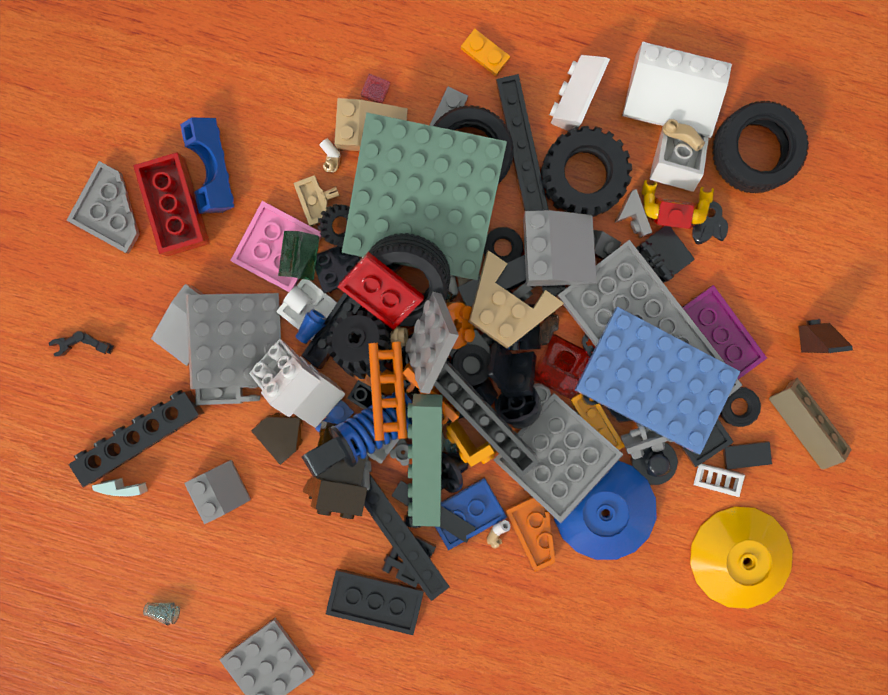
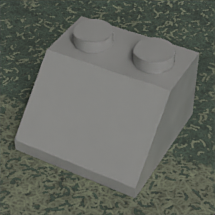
[184,460,251,524]

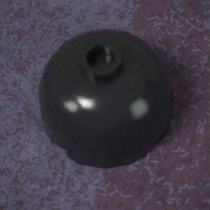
[495,387,542,429]

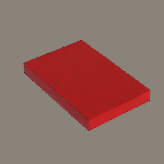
[338,252,424,330]

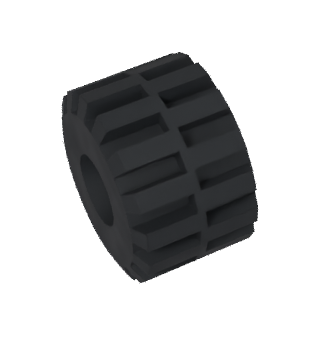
[327,310,393,379]

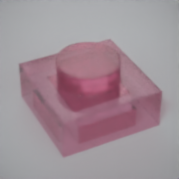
[361,74,391,104]

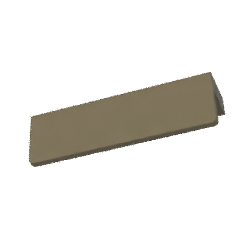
[769,378,852,469]

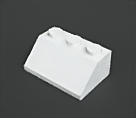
[549,55,610,131]

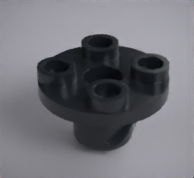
[631,443,678,485]
[441,452,468,493]

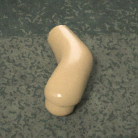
[663,119,705,151]

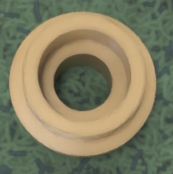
[391,326,408,348]

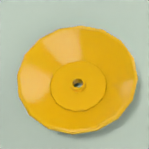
[690,506,793,609]

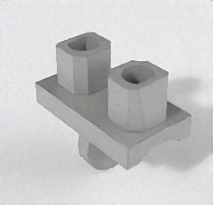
[621,423,668,459]

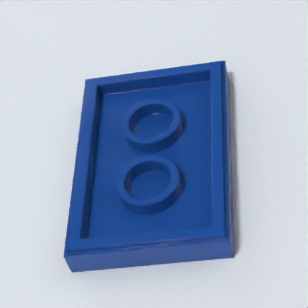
[435,477,507,551]

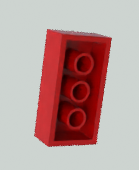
[133,152,210,256]

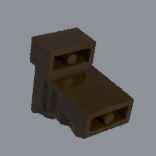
[303,421,367,519]

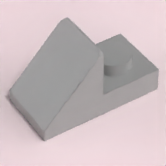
[615,189,652,238]

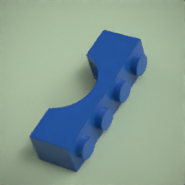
[180,117,234,214]

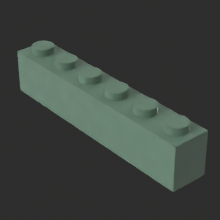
[408,394,443,527]

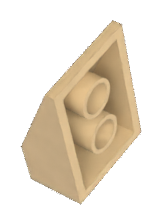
[335,98,408,151]

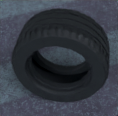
[712,101,809,194]
[433,105,514,184]
[369,233,451,326]

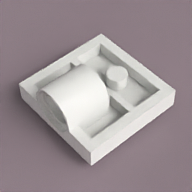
[276,277,337,340]

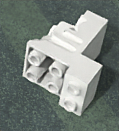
[249,339,345,428]

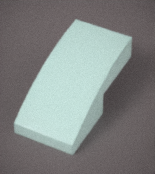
[92,478,147,496]

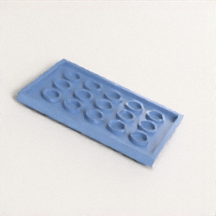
[574,307,740,455]

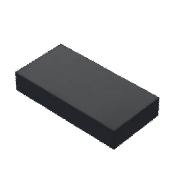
[723,441,772,470]

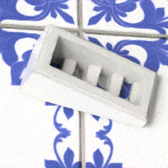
[694,464,745,497]

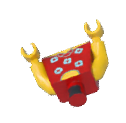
[641,180,714,229]

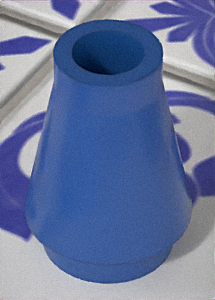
[295,309,327,344]

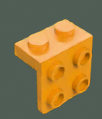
[446,420,497,467]

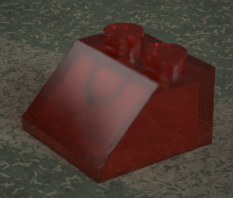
[534,333,589,400]

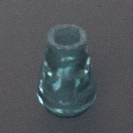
[143,602,180,626]

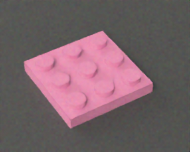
[230,201,321,292]

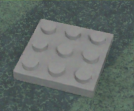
[405,292,459,394]
[220,618,315,695]

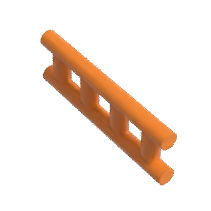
[368,342,408,441]

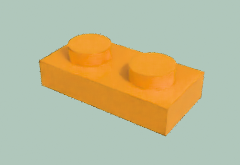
[461,29,510,76]

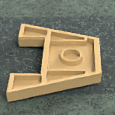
[468,251,564,348]

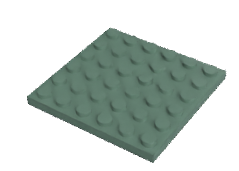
[342,112,507,280]

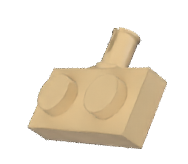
[293,175,340,226]

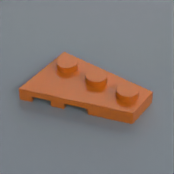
[505,497,555,572]

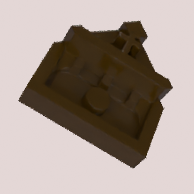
[251,413,302,465]

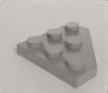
[67,161,140,254]

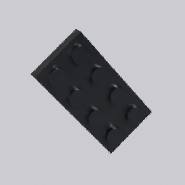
[326,568,424,635]

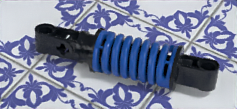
[301,386,420,478]

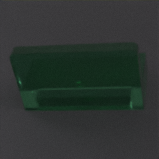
[278,231,319,281]

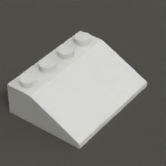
[622,42,732,138]

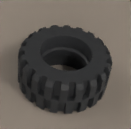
[541,126,632,217]

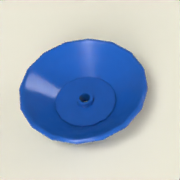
[554,460,657,560]

